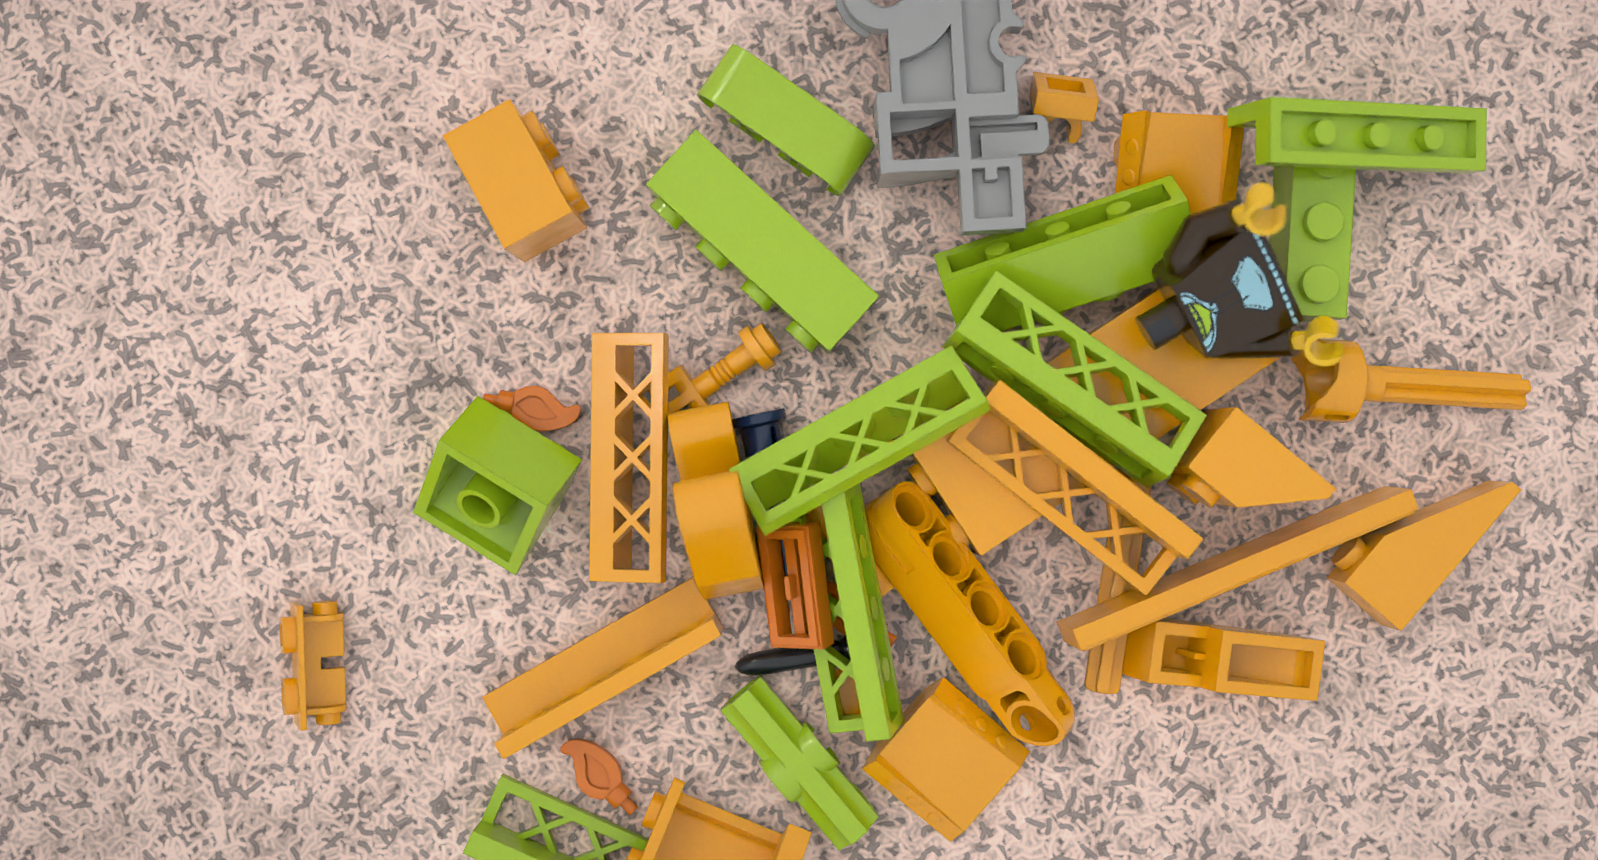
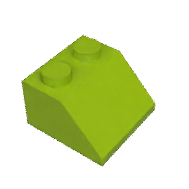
[413,396,582,576]

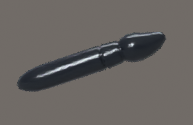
[735,636,851,676]

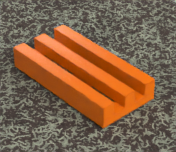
[756,522,834,650]

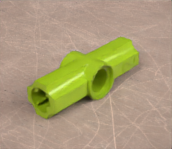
[721,674,879,851]

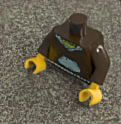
[1135,182,1343,366]

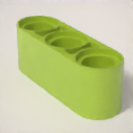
[697,44,875,196]

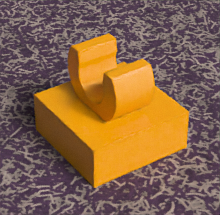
[1030,72,1099,143]

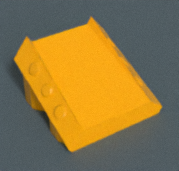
[1113,110,1244,214]
[862,677,1030,842]

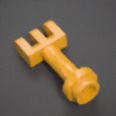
[648,323,782,413]

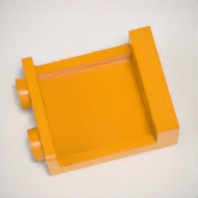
[627,777,812,860]

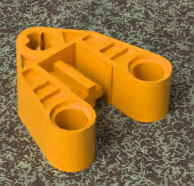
[668,401,764,600]

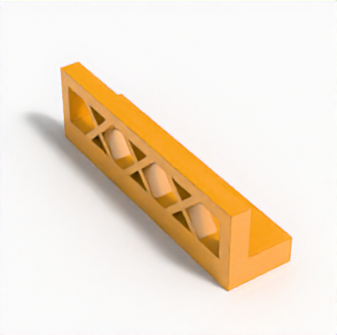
[589,333,669,583]
[947,380,1203,596]
[482,576,724,760]

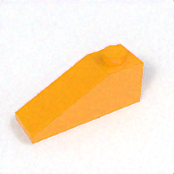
[1327,480,1521,631]

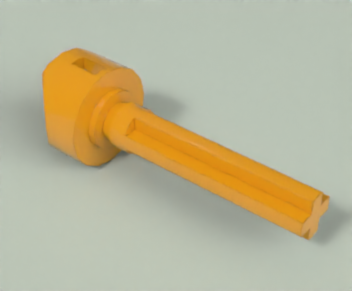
[1291,339,1531,423]

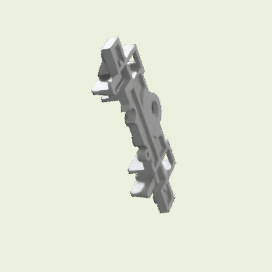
[835,0,1050,236]

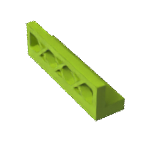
[1227,97,1487,174]
[942,270,1207,488]
[729,345,991,536]
[785,483,904,742]
[463,774,648,860]

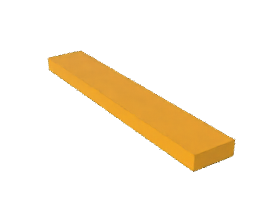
[1056,486,1419,652]

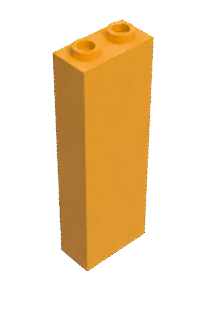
[907,287,1280,556]

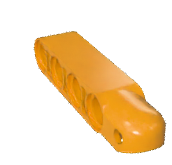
[865,481,1075,746]

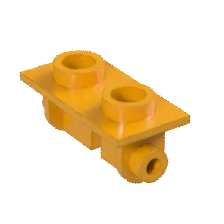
[279,601,347,731]

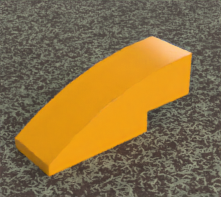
[1122,618,1325,701]

